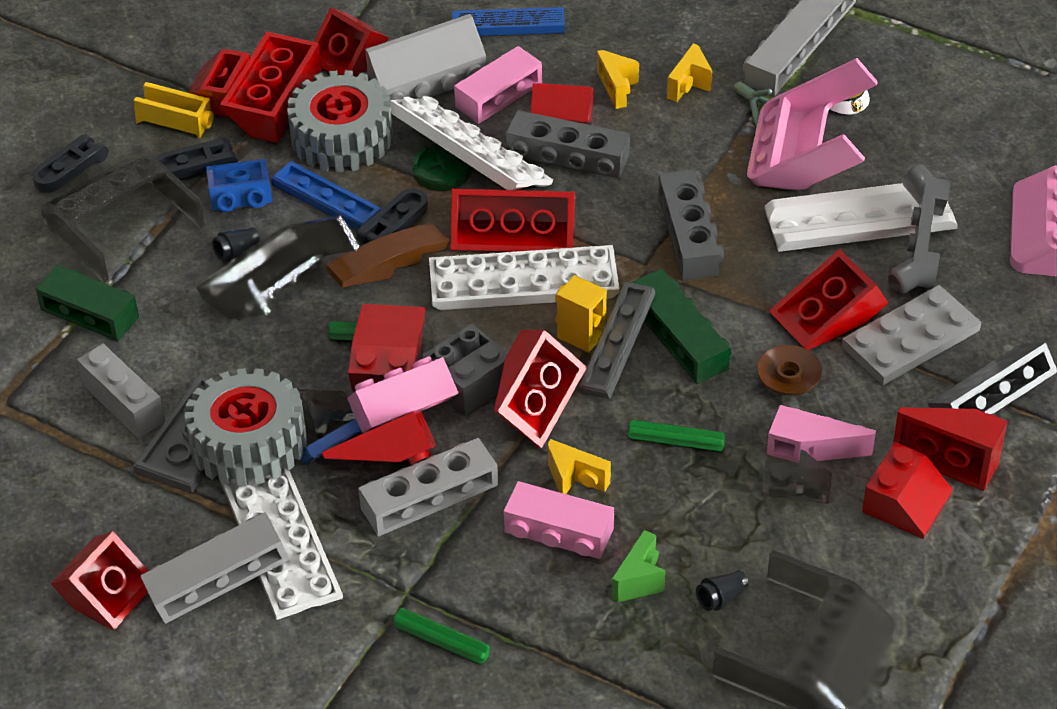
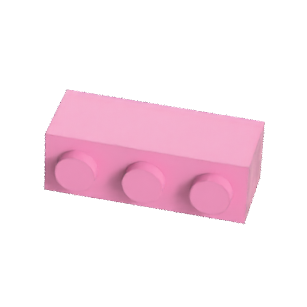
[454,46,542,124]
[347,357,459,434]
[504,481,614,559]

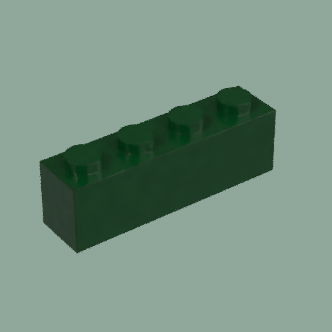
[630,269,732,384]

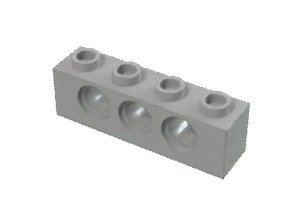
[359,438,498,537]

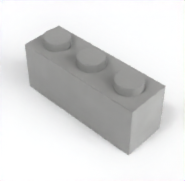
[77,343,165,439]

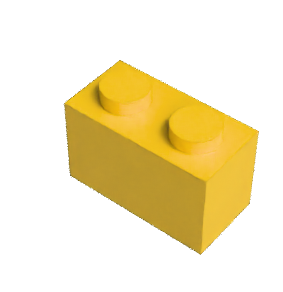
[555,275,607,353]

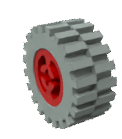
[287,70,393,172]
[185,368,307,486]

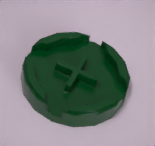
[412,144,471,191]

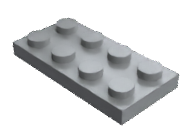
[842,285,981,385]

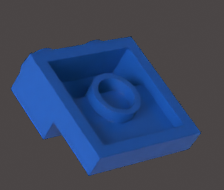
[206,159,272,212]

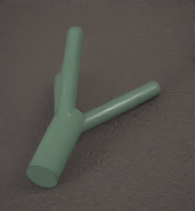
[734,82,772,128]

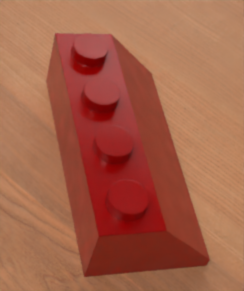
[220,31,322,143]
[451,189,575,252]

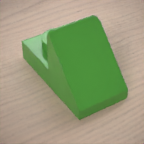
[612,530,665,602]

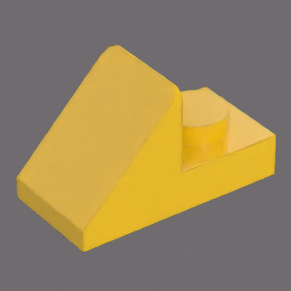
[667,43,712,102]
[597,50,639,109]
[548,439,611,494]

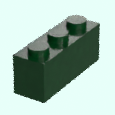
[36,265,139,342]

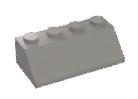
[366,14,487,100]

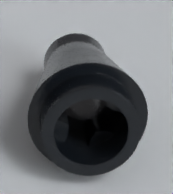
[212,227,260,261]
[696,570,749,611]

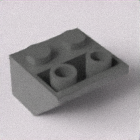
[422,324,508,415]

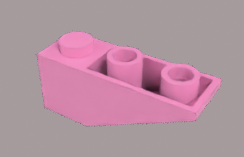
[767,405,876,463]

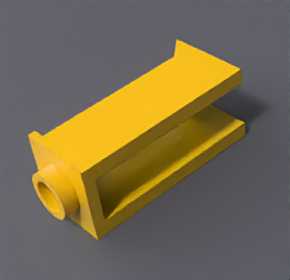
[133,82,214,139]

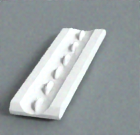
[390,96,553,190]
[764,183,957,252]
[429,245,619,310]
[218,468,343,620]

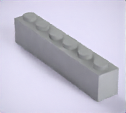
[743,0,856,96]

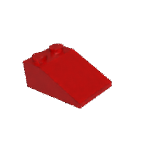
[769,249,888,350]
[348,304,426,391]
[494,330,587,448]
[893,407,1008,491]
[322,410,437,465]

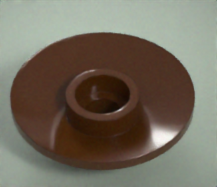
[757,345,822,396]

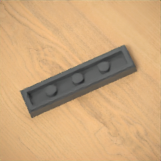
[578,282,656,399]

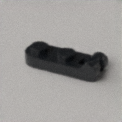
[32,134,109,193]
[153,138,238,181]
[356,188,428,245]

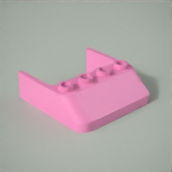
[747,58,877,191]
[1010,165,1057,276]

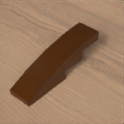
[325,223,449,287]

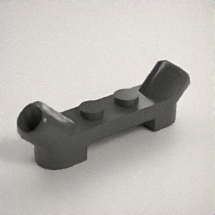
[888,165,950,295]

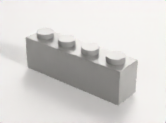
[141,512,290,624]

